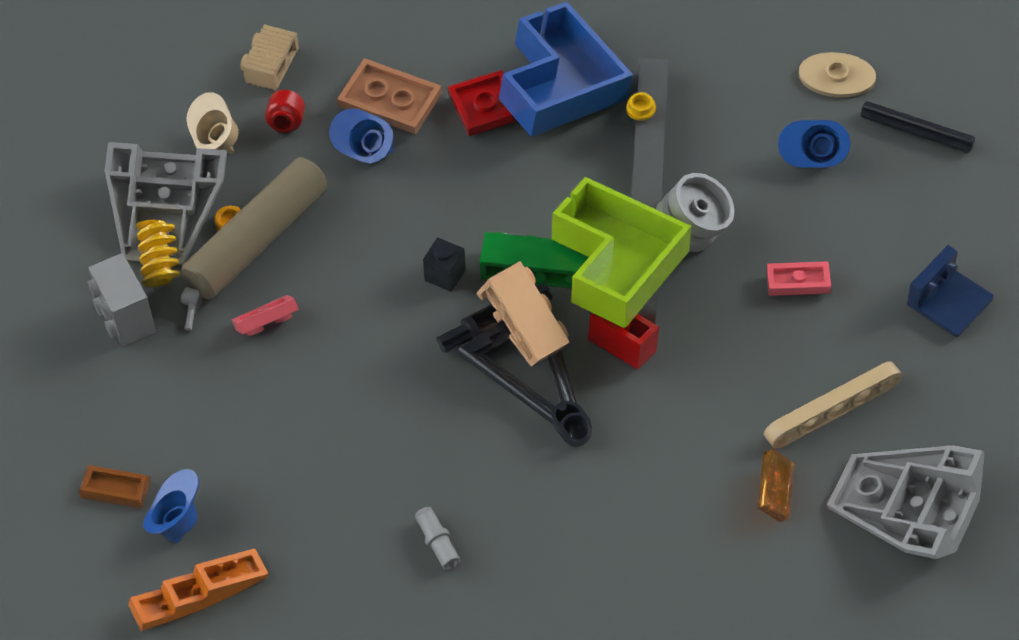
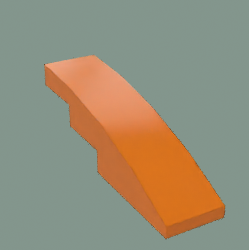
[128,548,268,631]

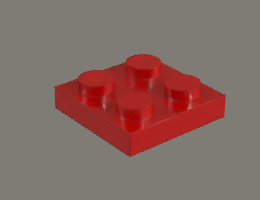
[448,70,517,136]

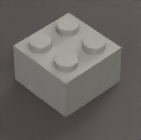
[87,253,156,347]

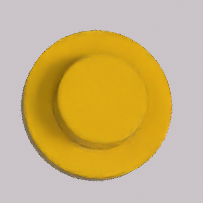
[626,92,656,121]

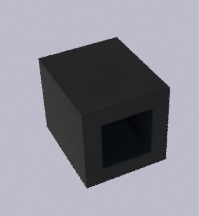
[423,237,466,292]

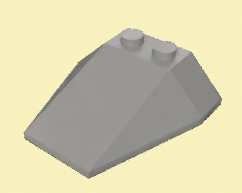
[105,142,227,265]
[827,445,984,559]

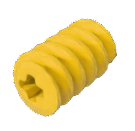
[136,219,180,288]

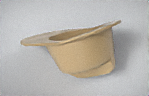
[186,92,239,154]

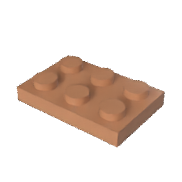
[337,58,442,135]

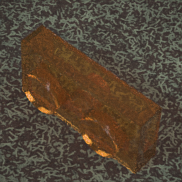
[758,449,795,522]

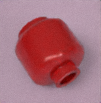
[265,89,305,133]

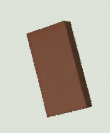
[79,465,151,509]

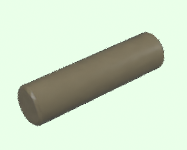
[181,157,328,300]

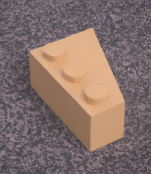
[476,261,569,367]

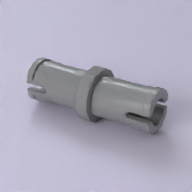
[415,507,461,571]

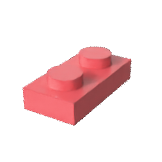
[766,261,831,296]
[231,295,299,336]

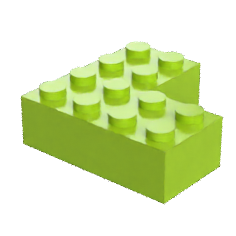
[551,177,692,328]

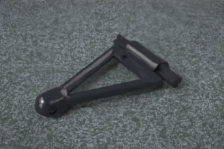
[436,284,592,447]

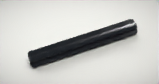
[860,101,975,153]

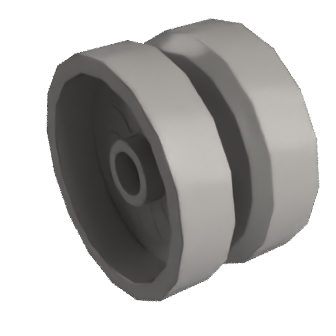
[656,173,735,252]

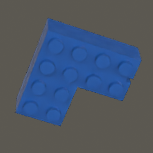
[499,1,633,137]

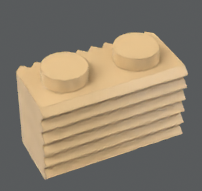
[240,24,299,91]

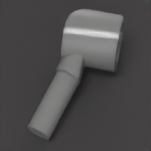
[181,287,203,331]

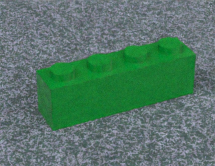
[479,232,589,289]

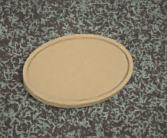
[799,52,876,98]

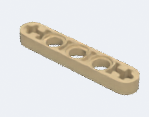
[764,361,903,449]

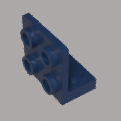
[907,245,994,337]

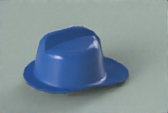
[329,108,394,164]
[778,120,851,168]
[143,469,199,543]

